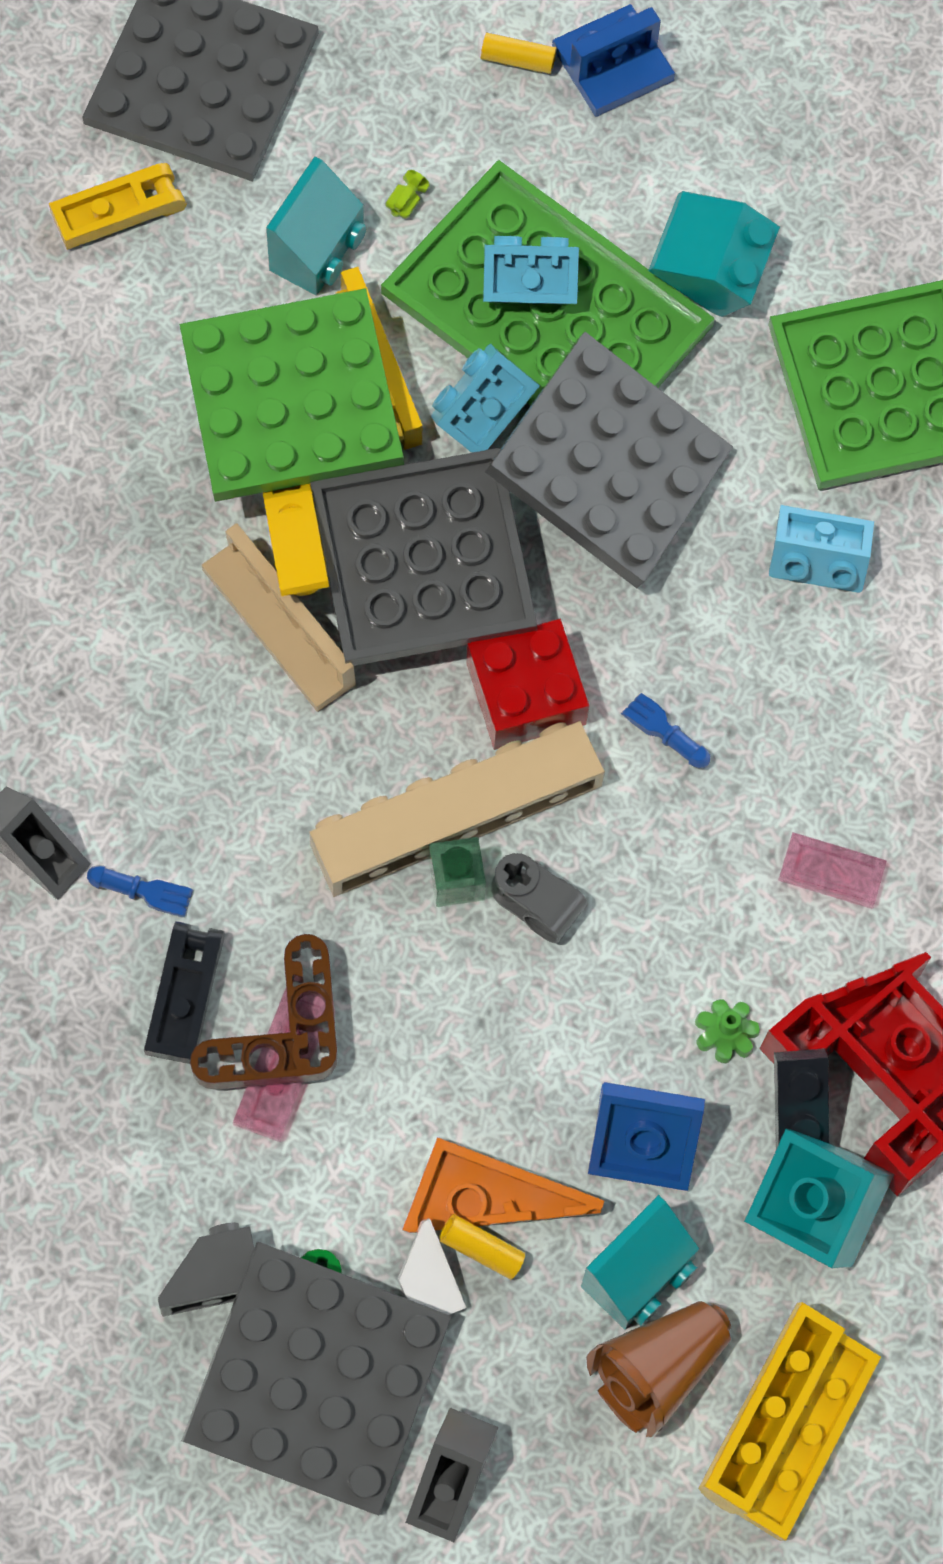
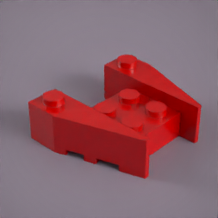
[759,952,943,1197]

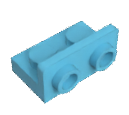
[483,236,579,304]
[431,344,540,453]
[769,505,874,593]

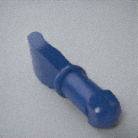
[621,693,710,768]
[87,865,193,918]

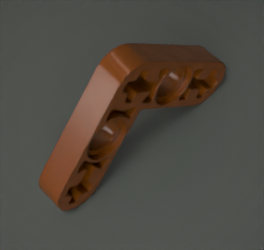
[190,934,338,1090]

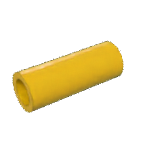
[480,32,557,74]
[439,1214,525,1280]

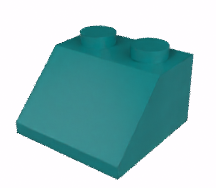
[266,156,367,296]
[648,191,780,317]
[744,1129,894,1269]
[581,1195,699,1330]

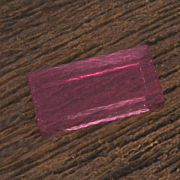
[778,832,887,909]

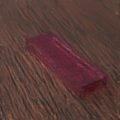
[233,988,334,1142]

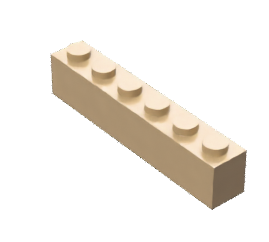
[309,721,605,897]

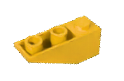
[263,484,329,597]

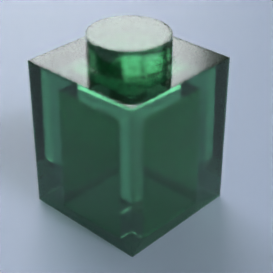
[429,837,486,907]

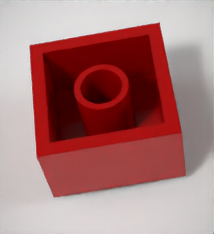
[466,618,589,750]

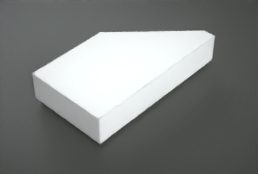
[398,1218,466,1315]

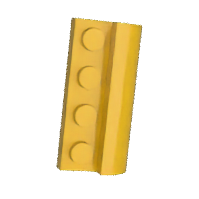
[698,1302,881,1541]

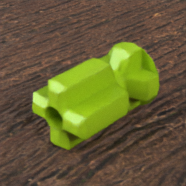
[385,170,430,219]

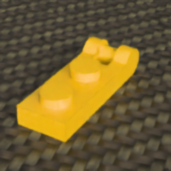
[49,163,187,250]

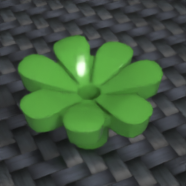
[695,999,760,1064]

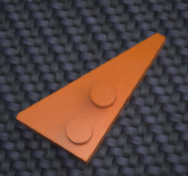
[402,1137,605,1233]

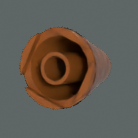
[586,1301,731,1438]

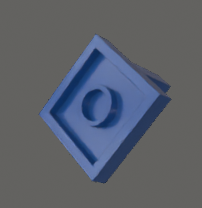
[552,4,675,117]
[588,1082,705,1191]

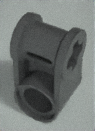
[491,853,587,944]

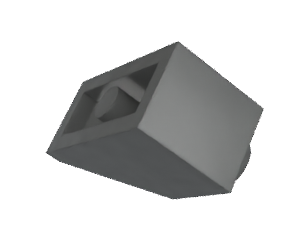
[0,786,90,900]
[158,1222,254,1317]
[405,1408,498,1543]

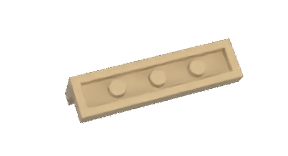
[201,523,356,712]

